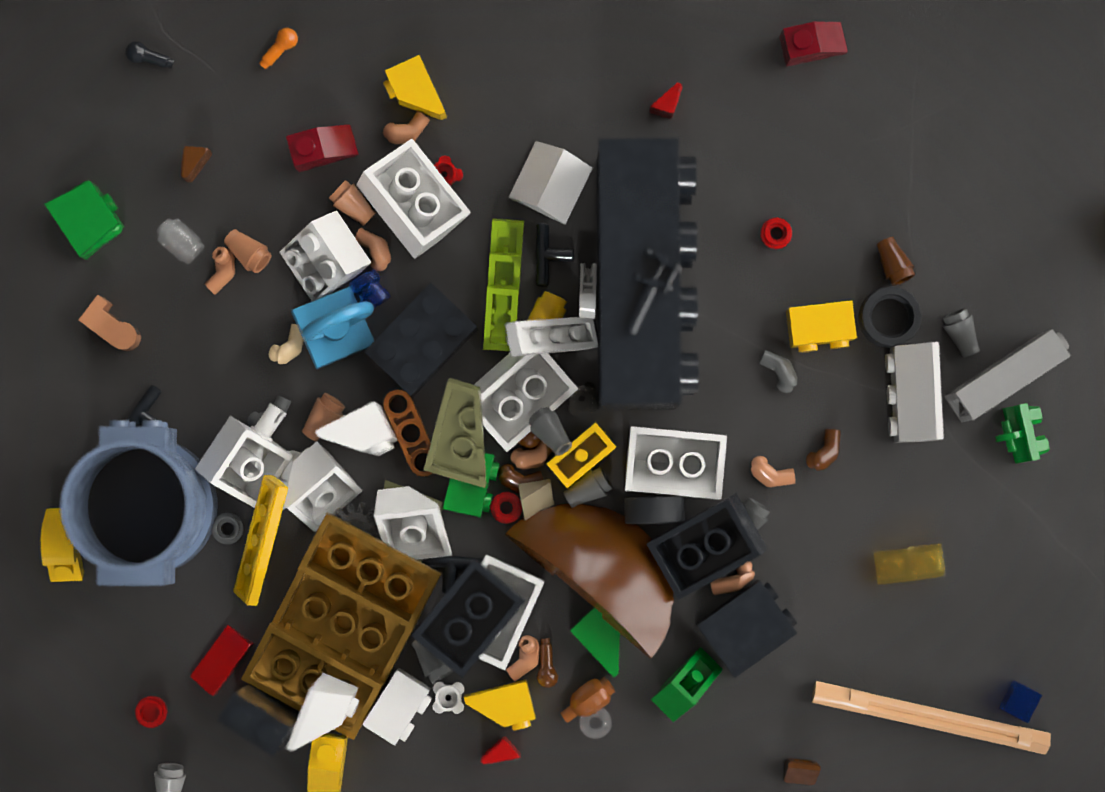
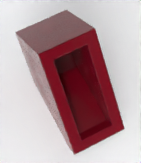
[779,22,848,67]
[286,124,359,172]

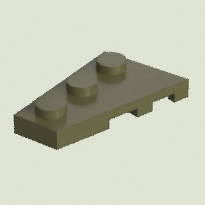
[424,378,487,488]

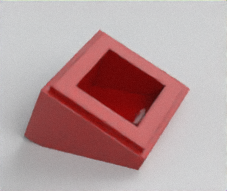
[649,82,683,119]
[481,736,521,765]

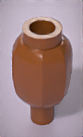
[560,676,616,723]

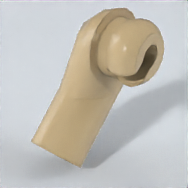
[269,324,304,364]

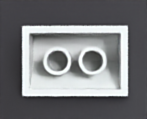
[356,139,471,259]
[885,342,943,443]
[474,352,578,452]
[316,402,398,456]
[625,426,727,500]

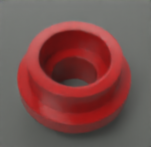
[760,218,792,249]
[491,492,522,524]

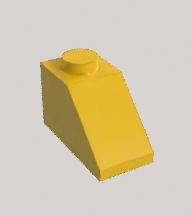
[383,55,447,120]
[464,679,536,730]
[307,733,348,792]

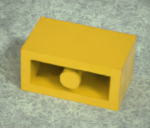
[786,300,857,353]
[547,423,616,488]

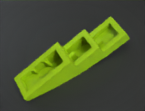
[483,218,524,351]

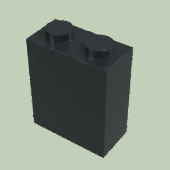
[696,580,798,678]

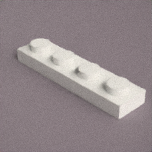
[506,317,598,357]

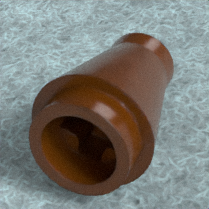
[877,237,915,286]

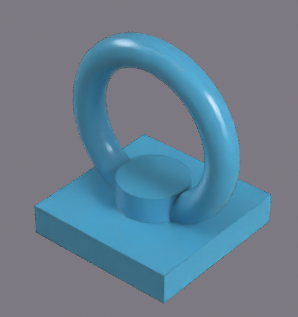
[291,287,374,370]

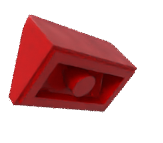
[190,625,254,696]

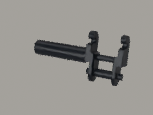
[624,248,683,335]

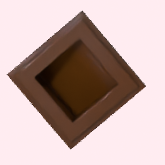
[181,146,212,183]
[783,758,821,785]

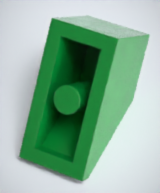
[570,607,620,677]
[651,647,723,722]

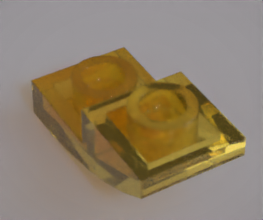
[874,543,946,585]

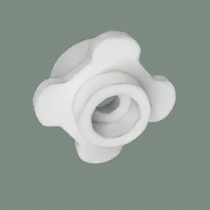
[432,682,464,714]

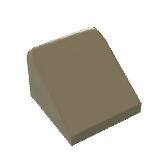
[519,479,554,521]

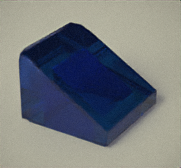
[999,680,1042,723]

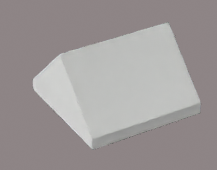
[509,141,592,225]

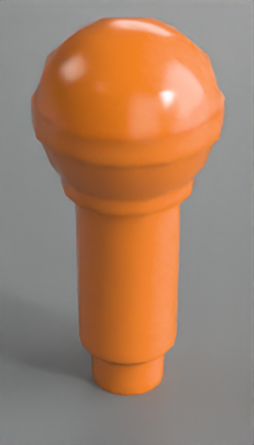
[259,27,298,69]

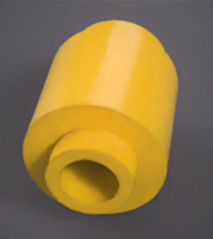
[527,291,567,321]

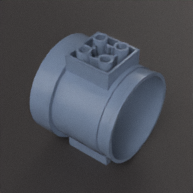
[61,420,218,586]

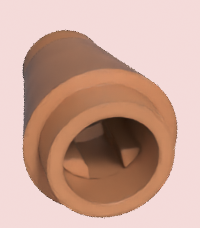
[329,180,376,226]
[224,229,271,273]
[302,393,345,442]

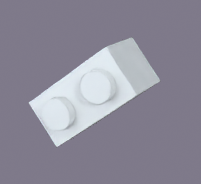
[363,668,432,746]

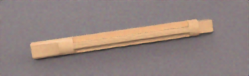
[811,681,1051,755]

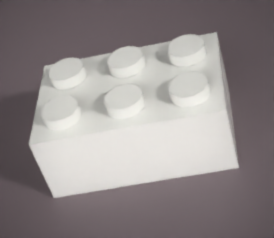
[479,554,545,670]

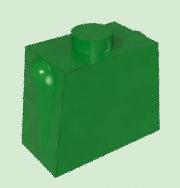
[45,181,124,260]

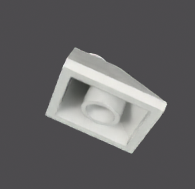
[284,442,362,532]
[374,486,452,560]
[286,673,360,751]

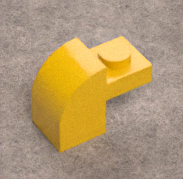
[41,508,84,582]

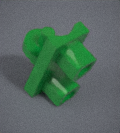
[995,403,1050,464]

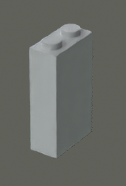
[944,329,1070,422]

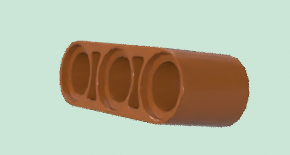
[383,389,434,477]

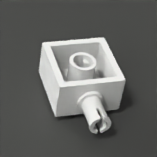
[195,403,293,508]

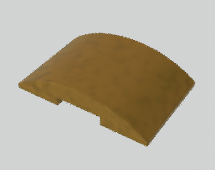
[241,512,442,740]

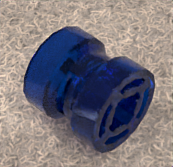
[349,269,391,308]

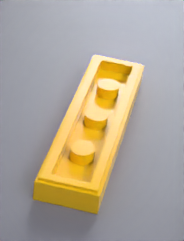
[233,475,288,606]

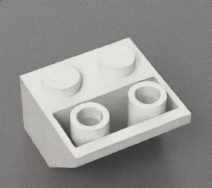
[280,210,371,302]

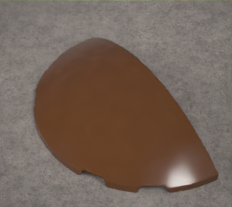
[505,503,674,659]

